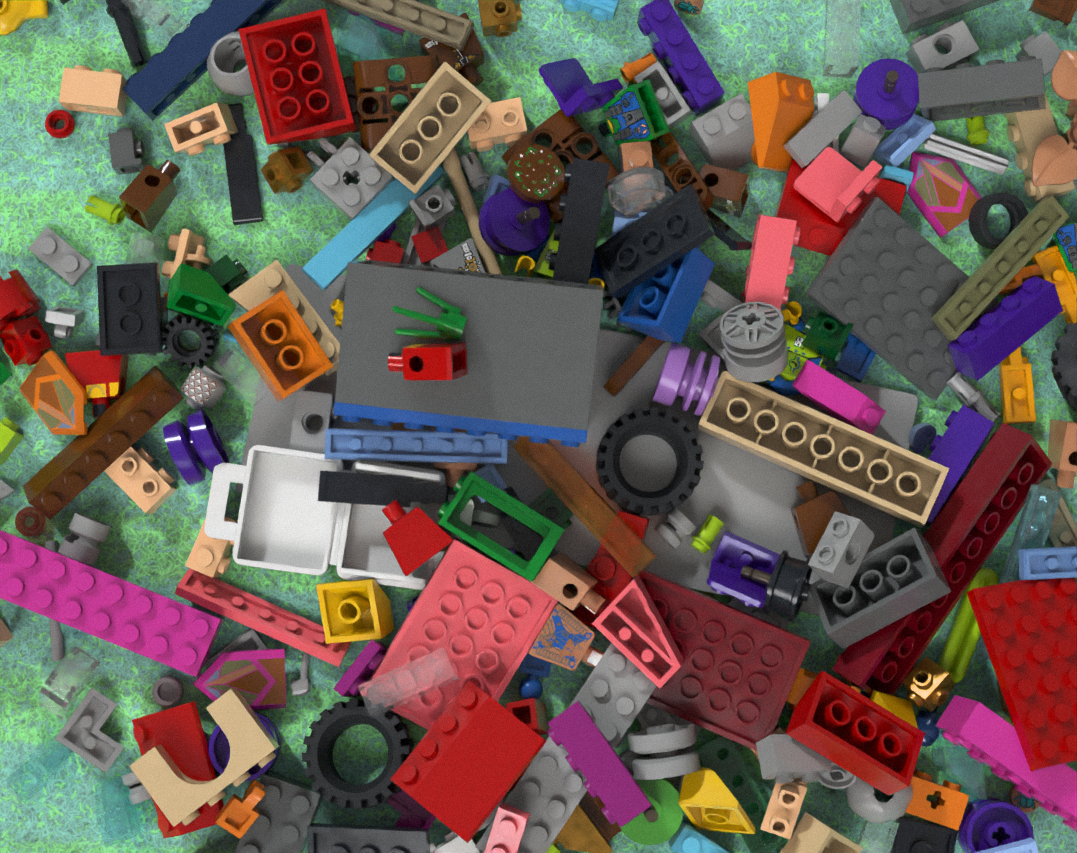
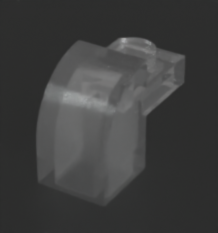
[121,0,190,43]
[608,167,674,218]
[212,344,270,406]
[39,646,101,721]

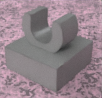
[45,306,85,339]

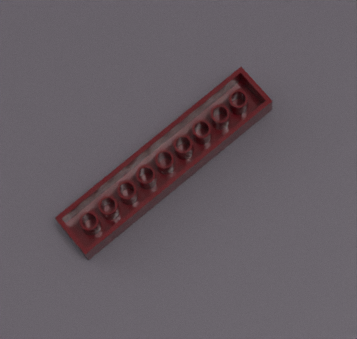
[833,423,1053,699]

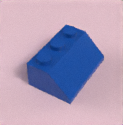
[616,247,715,343]

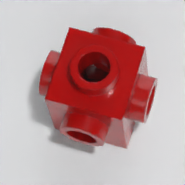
[0,316,52,366]

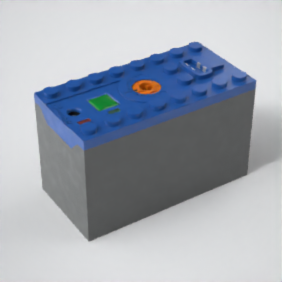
[334,260,603,447]

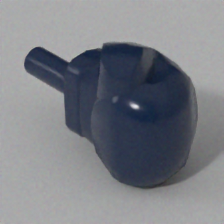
[916,706,940,747]

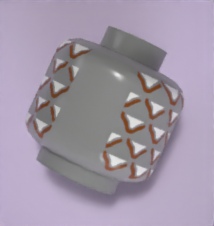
[181,365,226,411]

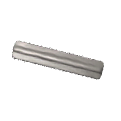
[924,133,1009,175]

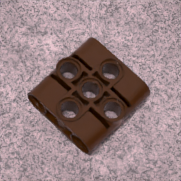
[353,55,439,151]
[501,109,621,226]

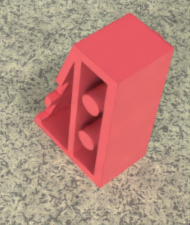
[740,214,800,310]
[592,575,685,689]

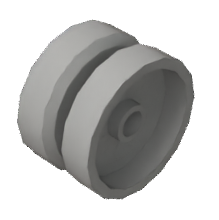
[628,724,701,780]

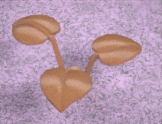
[1031,50,1077,187]

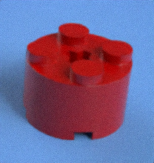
[0,270,41,333]

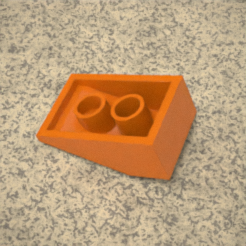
[748,72,814,173]

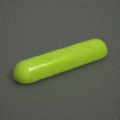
[937,567,999,684]

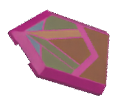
[907,152,982,238]
[193,649,286,710]

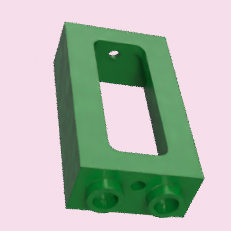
[437,472,565,582]

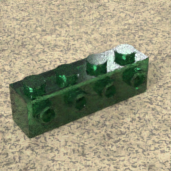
[694,734,787,853]

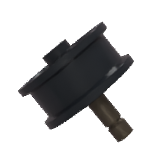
[740,550,813,623]

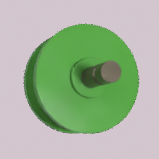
[619,775,683,845]

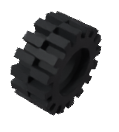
[162,313,219,368]

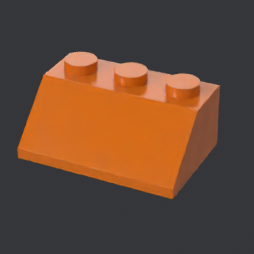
[227,290,333,402]

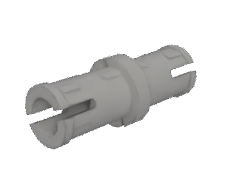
[947,372,1000,422]

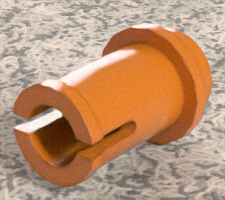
[620,52,657,84]

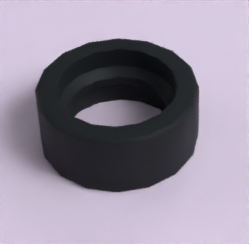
[968,192,1028,250]

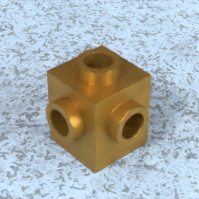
[478,0,522,37]
[260,146,314,194]
[902,657,955,712]

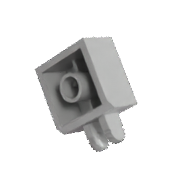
[306,137,394,221]

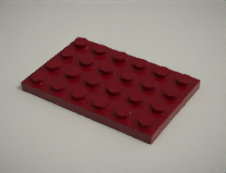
[609,568,811,751]

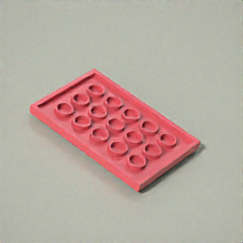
[362,537,558,731]

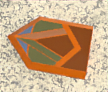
[19,350,87,435]

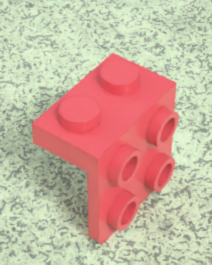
[794,147,882,223]

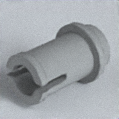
[459,152,490,192]

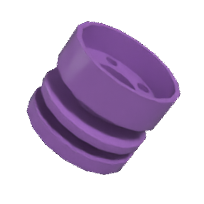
[652,342,721,417]

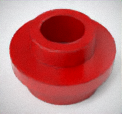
[45,110,75,139]

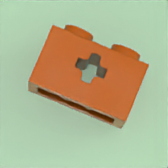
[905,770,969,830]

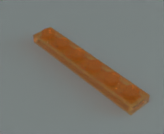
[513,436,657,578]

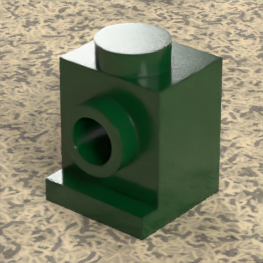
[205,254,248,294]
[801,311,854,361]
[528,487,573,531]

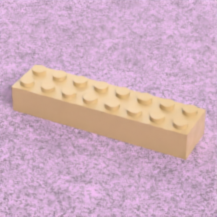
[698,370,950,528]

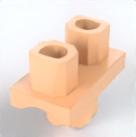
[161,229,212,279]
[760,781,807,839]

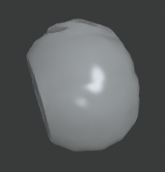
[207,31,254,97]
[845,777,913,824]

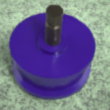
[853,58,919,130]
[479,187,550,256]

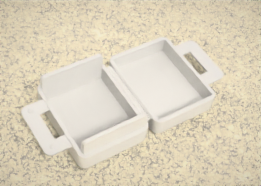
[204,445,474,590]

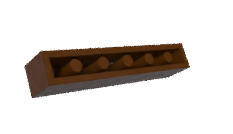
[23,365,184,520]

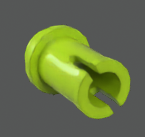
[965,116,990,146]
[85,195,125,225]
[690,514,725,554]

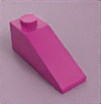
[792,360,886,435]

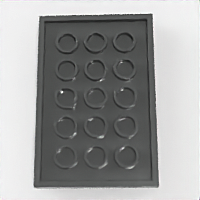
[805,197,999,400]

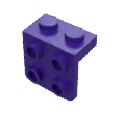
[539,58,623,117]
[707,531,780,608]

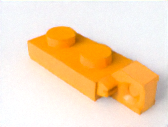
[1031,245,1077,325]
[998,346,1036,424]

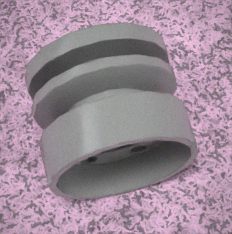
[720,302,788,382]

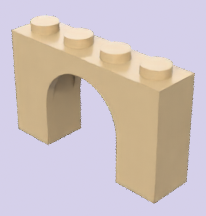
[129,687,280,827]

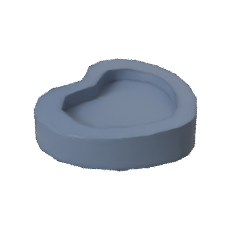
[908,423,936,453]

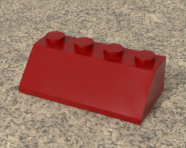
[786,671,925,796]
[132,701,224,839]

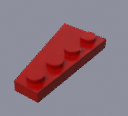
[565,510,650,629]

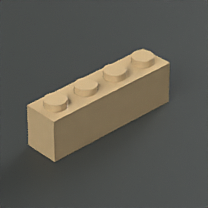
[1002,93,1075,204]

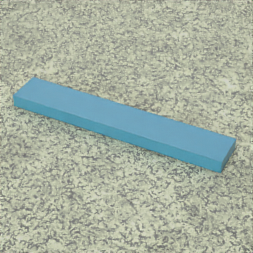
[302,166,445,291]

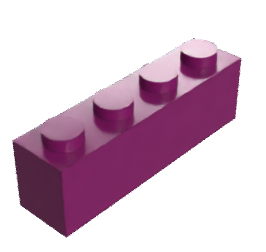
[547,700,651,828]

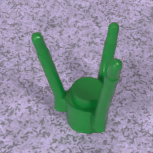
[392,287,467,343]

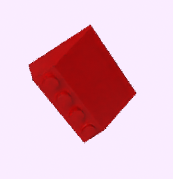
[238,9,356,145]
[774,157,907,256]
[390,681,547,843]

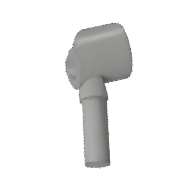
[291,653,310,696]

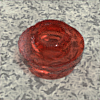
[15,507,46,536]

